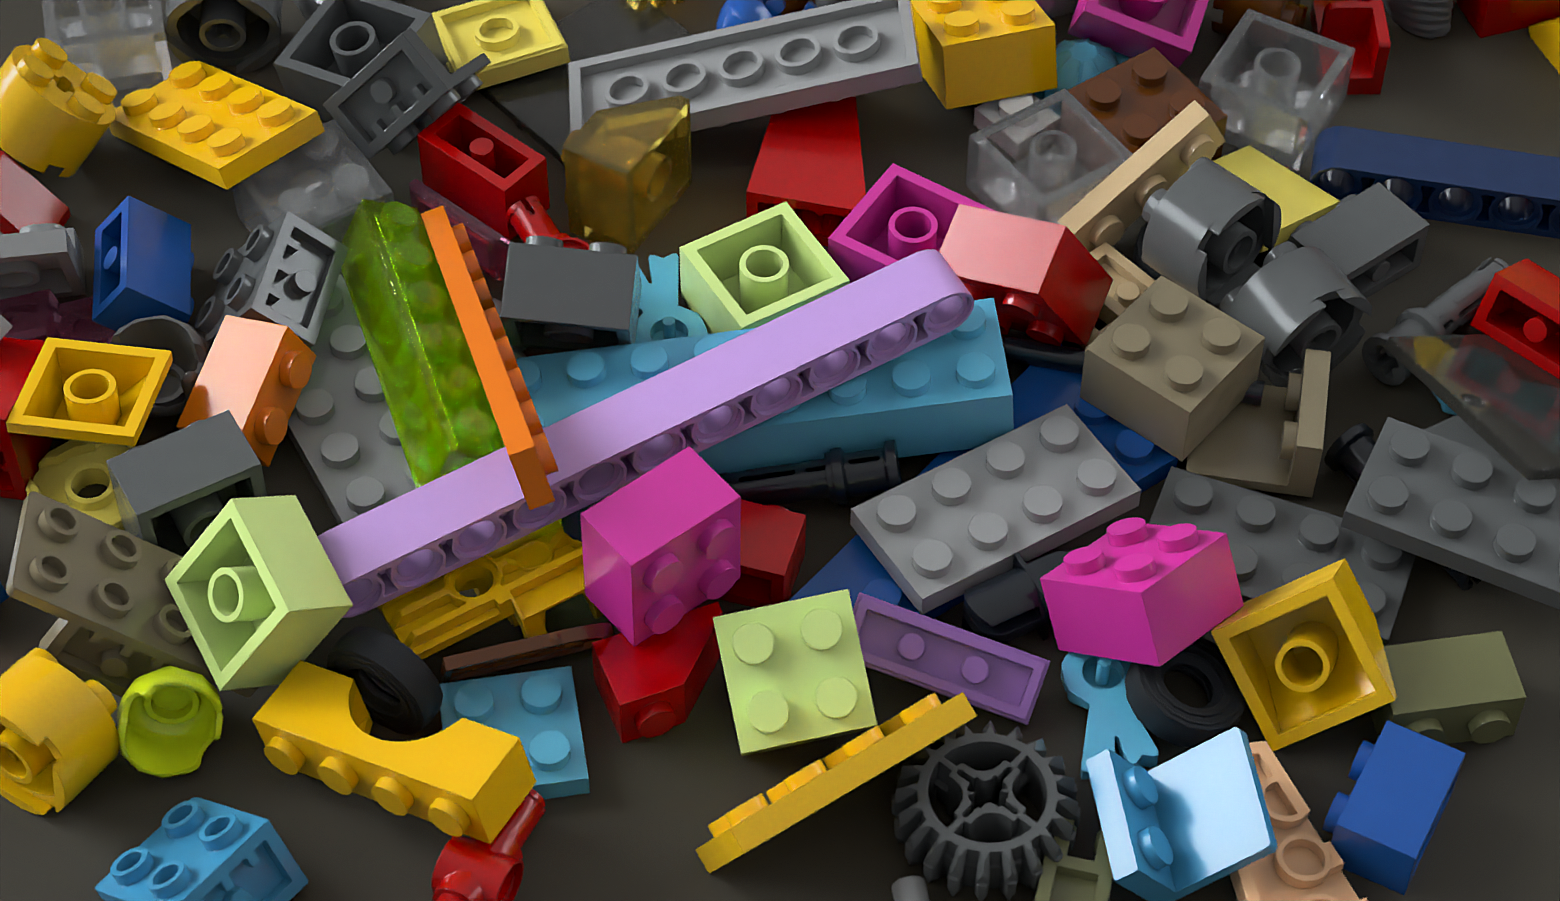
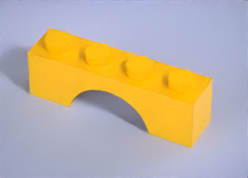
[252,660,537,844]

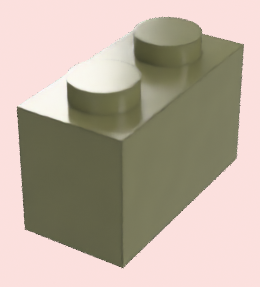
[1370,631,1527,744]

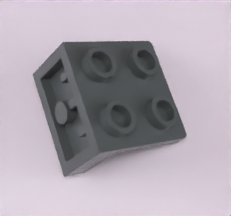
[322,28,491,160]
[194,210,349,348]

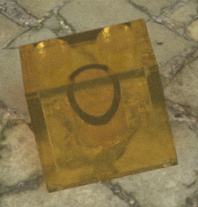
[561,95,692,254]

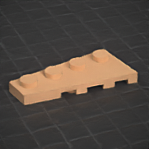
[1230,741,1368,901]

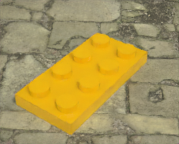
[109,61,325,190]
[695,692,977,874]

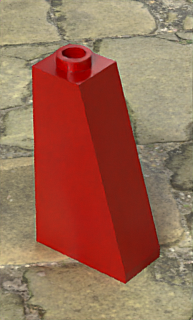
[746,96,866,247]

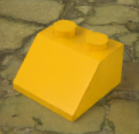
[1211,558,1397,752]

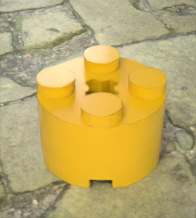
[0,37,117,177]
[0,648,120,815]

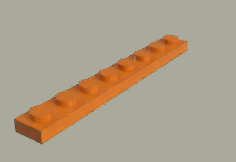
[421,206,559,510]

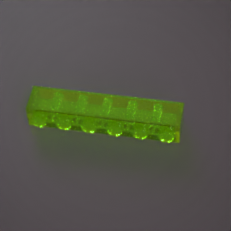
[341,199,505,488]

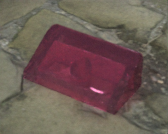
[409,178,511,282]

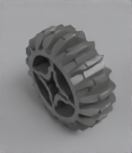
[891,720,1081,901]

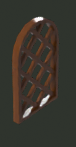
[440,623,615,683]

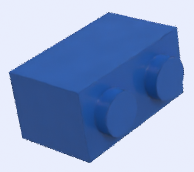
[92,196,194,331]
[1322,720,1465,895]

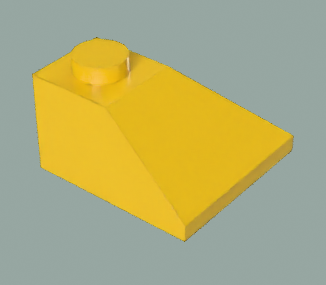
[6,337,173,446]

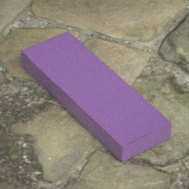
[853,592,1050,726]

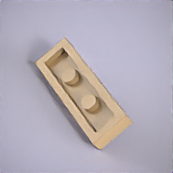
[1057,100,1225,252]

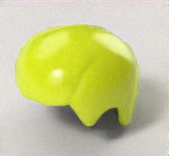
[117,666,223,778]

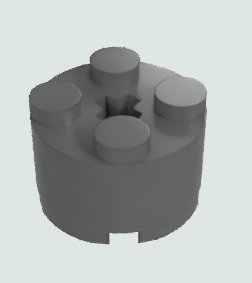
[164,0,283,74]
[1141,157,1282,305]
[1219,241,1372,388]

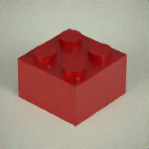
[939,204,1113,346]

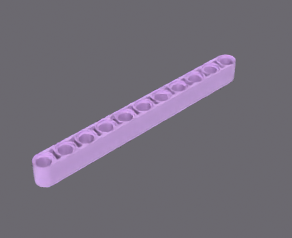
[317,249,974,618]

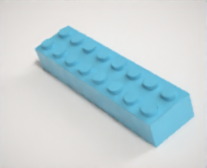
[493,298,1014,474]

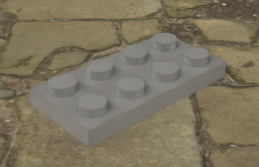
[850,404,1141,615]

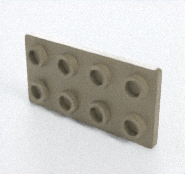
[6,491,259,698]

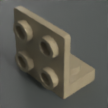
[1185,349,1331,498]

